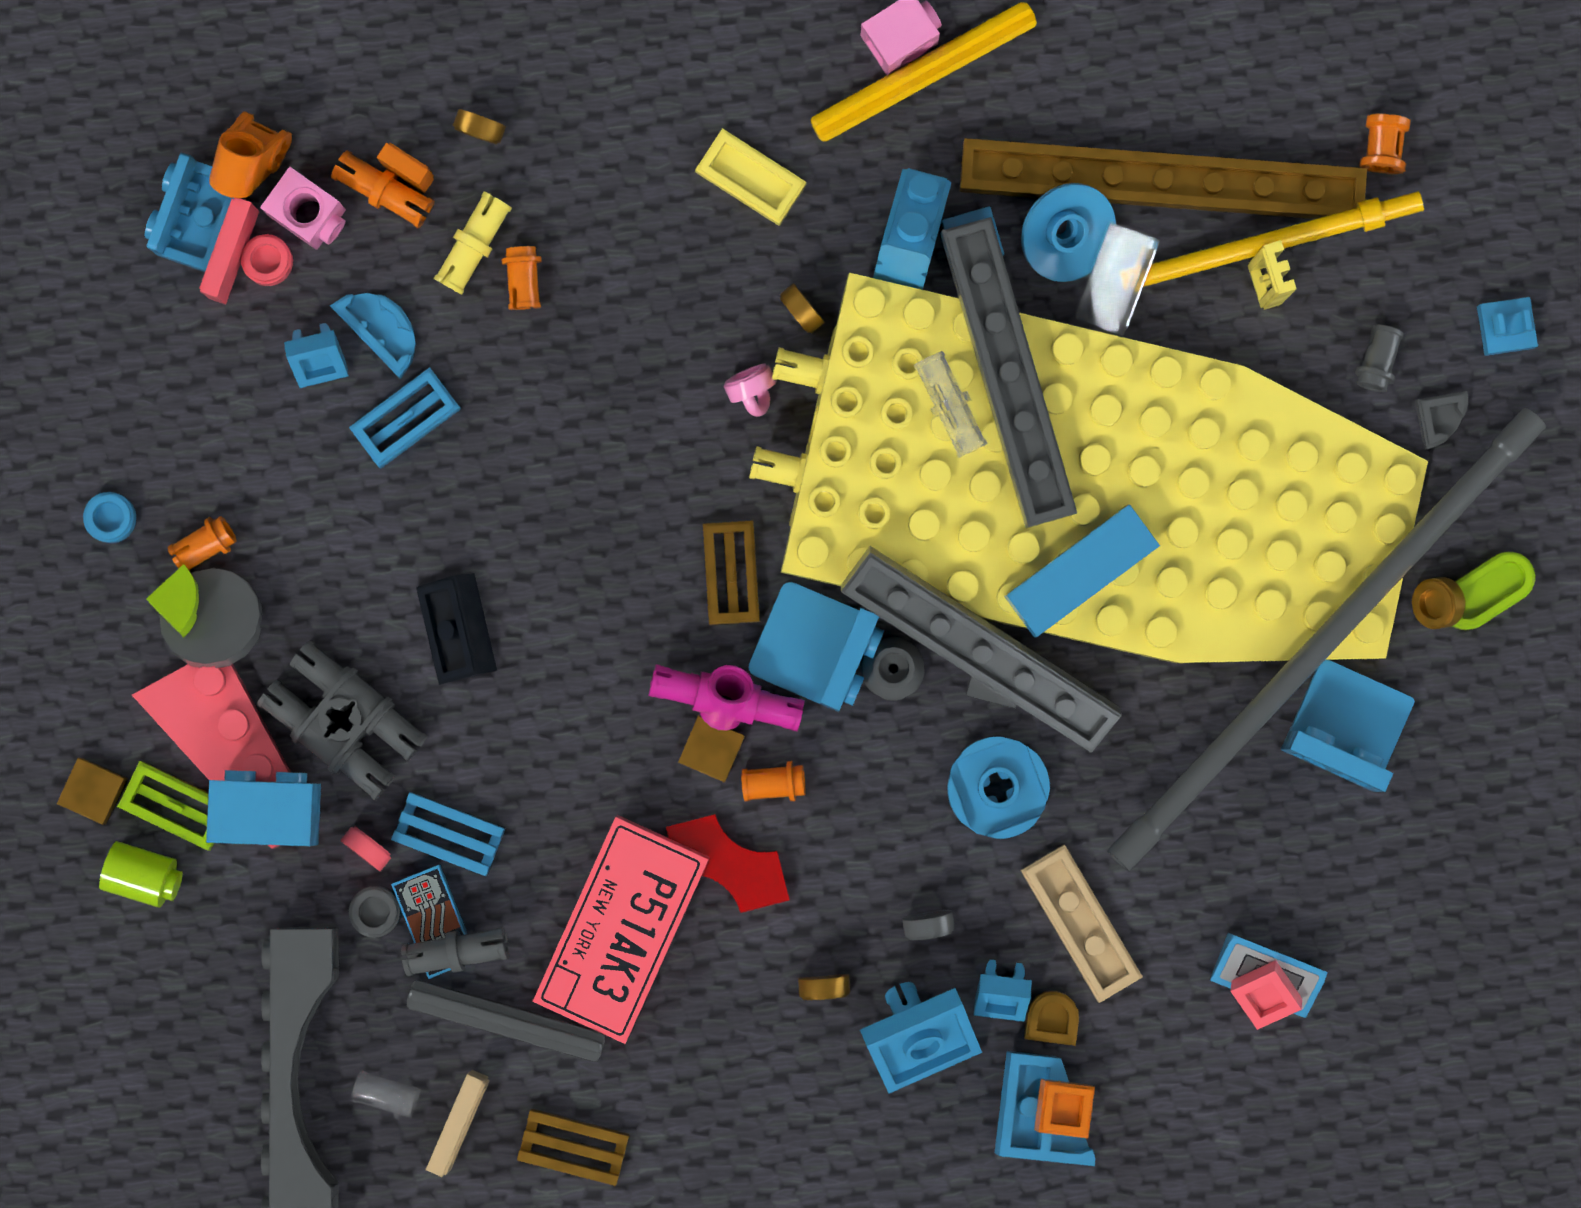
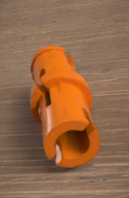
[331,150,435,228]

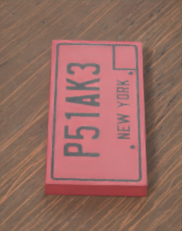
[533,815,710,1044]

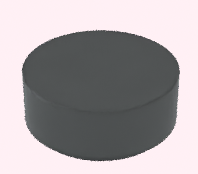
[349,886,401,938]
[902,910,955,940]

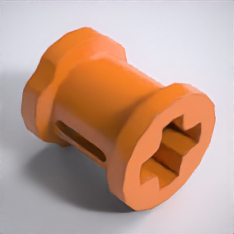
[1360,114,1411,174]

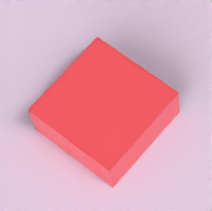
[1230,960,1302,1030]

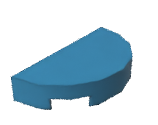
[330,293,416,379]

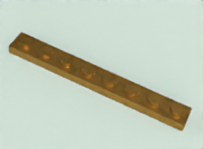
[960,138,1367,219]

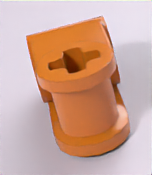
[209,111,292,198]

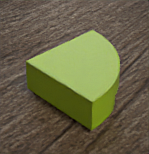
[146,564,199,638]

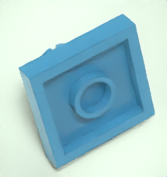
[860,982,982,1093]

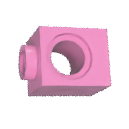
[860,0,942,75]
[260,167,346,250]

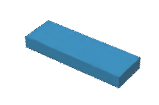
[1004,504,1160,638]

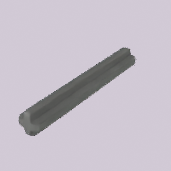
[407,980,605,1062]

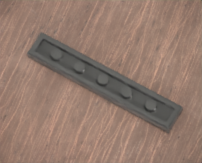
[940,217,1077,528]
[841,546,1122,753]

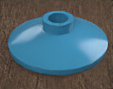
[1021,183,1116,282]

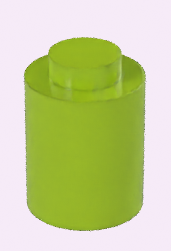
[99,841,183,908]

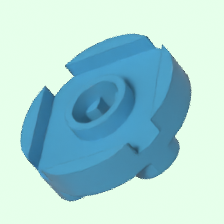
[947,737,1050,839]

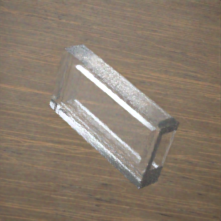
[1075,223,1160,336]

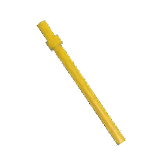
[1122,191,1424,292]

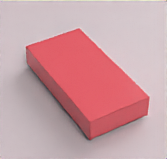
[199,198,260,305]

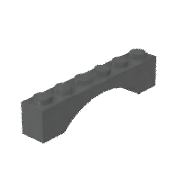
[261,927,339,1208]

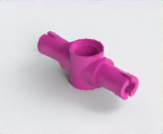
[648,664,805,732]

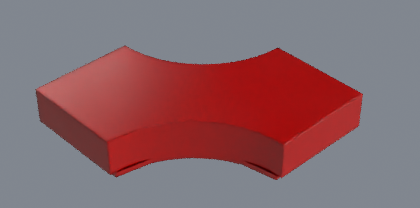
[666,814,790,913]

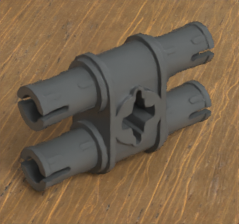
[257,640,428,801]

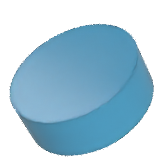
[83,492,136,543]

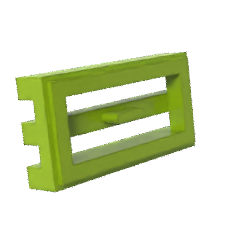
[117,761,214,851]

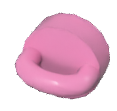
[723,364,777,417]

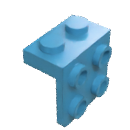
[749,582,884,712]

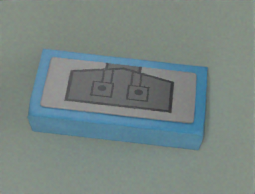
[1210,933,1328,1018]

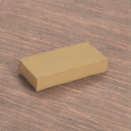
[426,1070,490,1177]

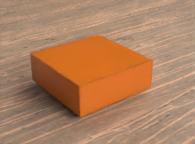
[377,143,434,194]
[1034,1079,1095,1138]

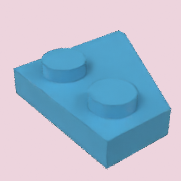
[994,1051,1096,1166]

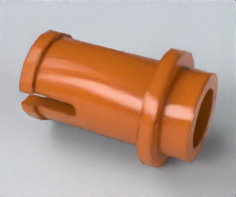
[501,246,542,310]
[167,516,237,571]
[741,761,806,801]

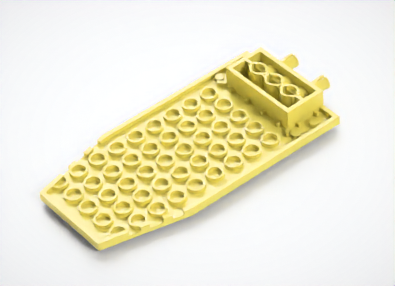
[749,273,1428,663]

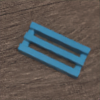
[349,367,461,469]
[391,792,506,876]

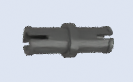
[401,927,510,976]

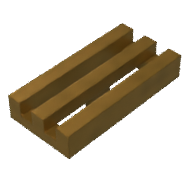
[703,521,760,625]
[517,1109,630,1186]

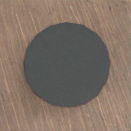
[159,568,263,668]

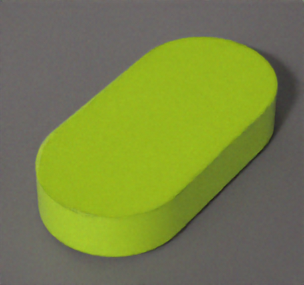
[1452,552,1535,630]

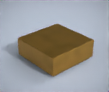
[678,716,745,783]
[57,757,127,825]

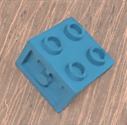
[1281,660,1415,792]

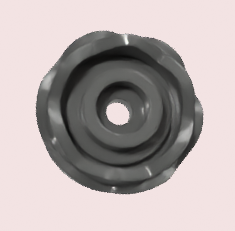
[862,637,924,701]

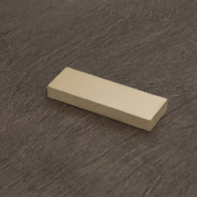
[1020,844,1143,1003]

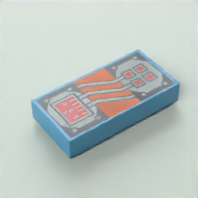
[391,865,468,979]

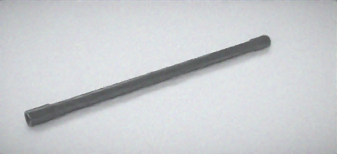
[1107,408,1546,872]

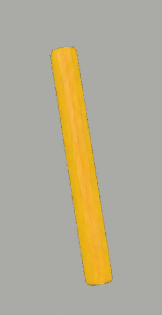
[811,2,1037,141]

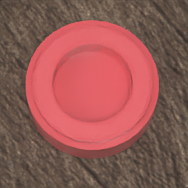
[241,234,293,286]
[340,826,391,872]

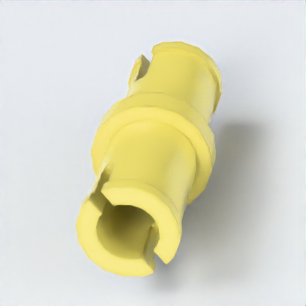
[433,191,512,295]

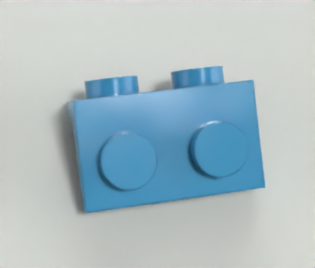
[145,152,241,272]

